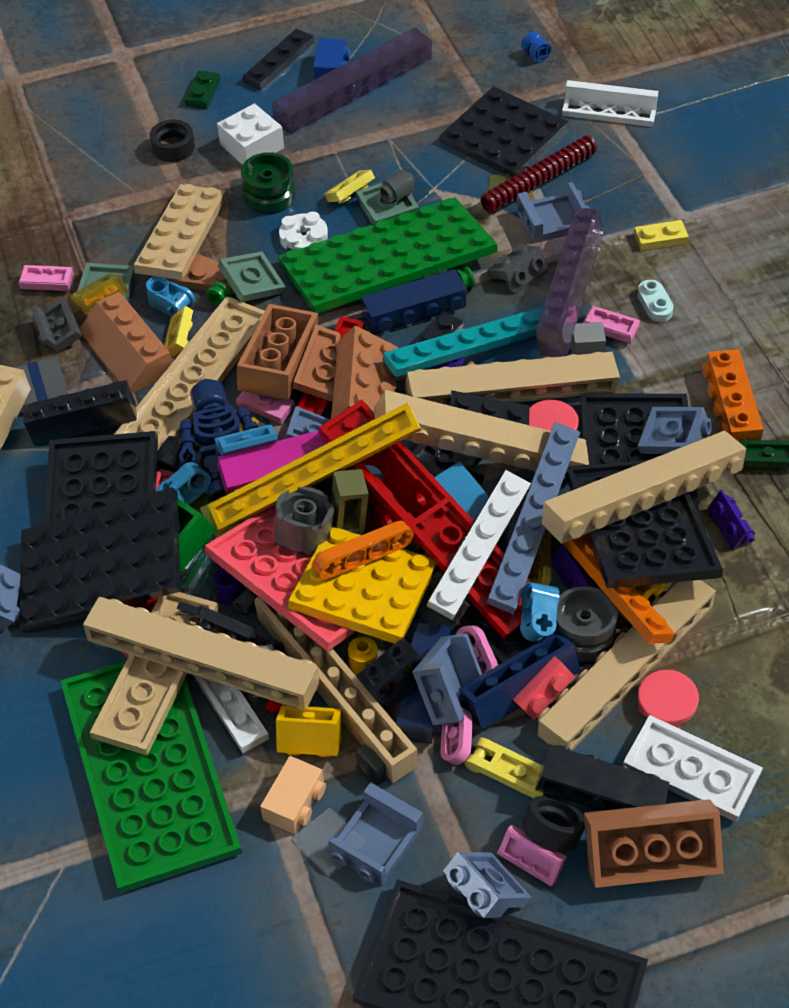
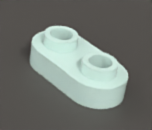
[637,280,674,322]

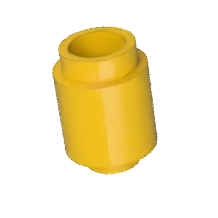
[348,637,378,675]

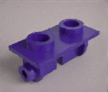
[707,490,755,550]
[551,544,598,590]

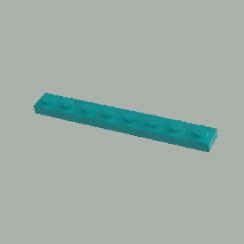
[382,303,569,377]

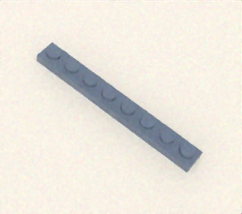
[486,422,580,614]

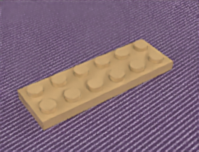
[134,184,226,280]
[90,592,218,756]

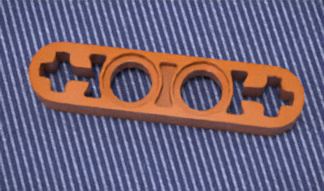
[312,520,414,580]

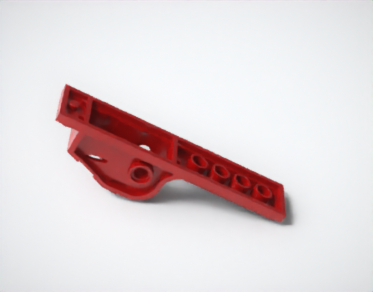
[318,400,530,639]

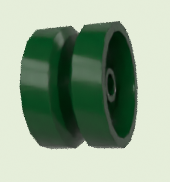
[241,152,295,213]

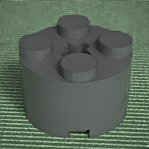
[274,487,334,555]

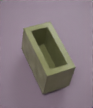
[331,469,369,534]

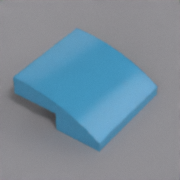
[214,425,278,455]

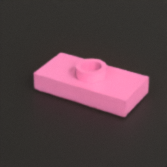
[19,265,74,291]
[583,305,640,344]
[236,391,295,424]
[497,824,567,887]

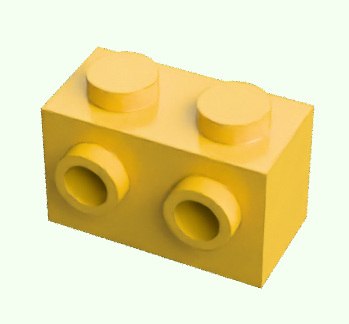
[276,705,342,757]

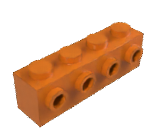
[702,349,764,443]

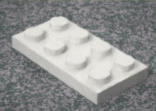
[623,715,763,823]

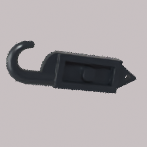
[177,602,284,652]

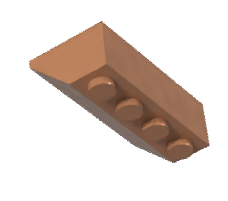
[79,291,172,394]

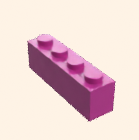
[217,431,327,495]

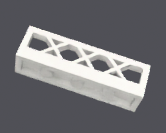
[562,80,659,127]

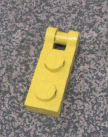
[464,737,546,798]

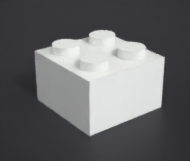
[217,103,284,165]

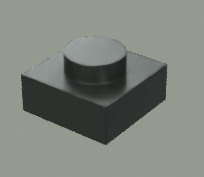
[356,744,386,786]

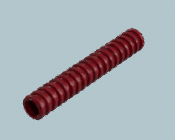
[480,135,597,213]

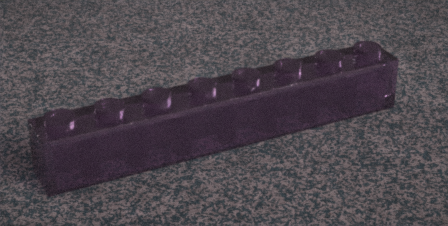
[272,28,432,134]
[536,208,603,356]

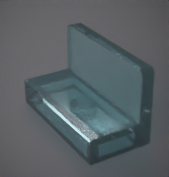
[181,540,221,599]

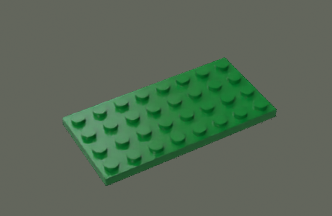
[278,197,498,313]
[60,660,242,894]

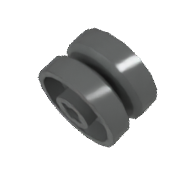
[553,586,618,662]

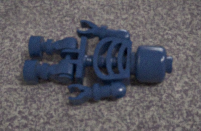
[179,379,259,502]

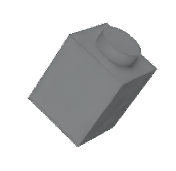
[566,322,606,355]

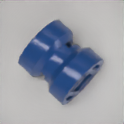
[521,31,552,63]

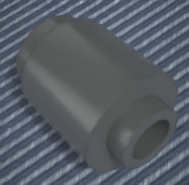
[379,170,416,203]

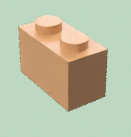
[260,756,326,835]

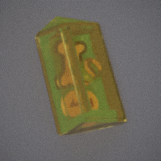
[69,273,127,315]

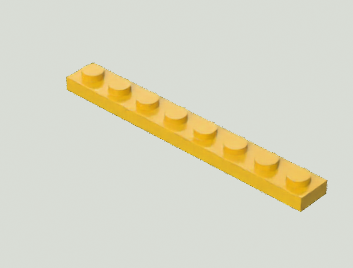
[208,403,422,532]

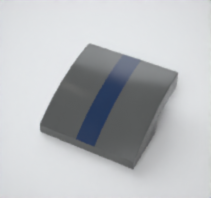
[13,356,69,413]

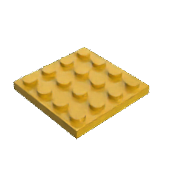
[288,526,437,644]

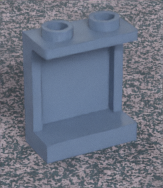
[517,182,591,244]
[413,634,482,725]
[328,782,423,886]

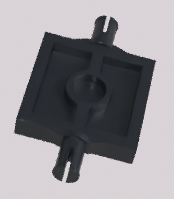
[412,443,485,485]

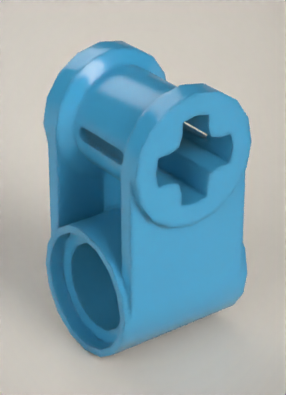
[146,276,196,317]
[156,462,211,506]
[520,582,559,642]

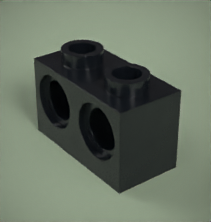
[356,637,422,712]

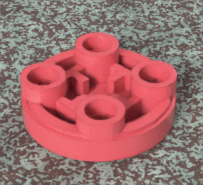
[529,400,578,431]
[637,670,699,728]

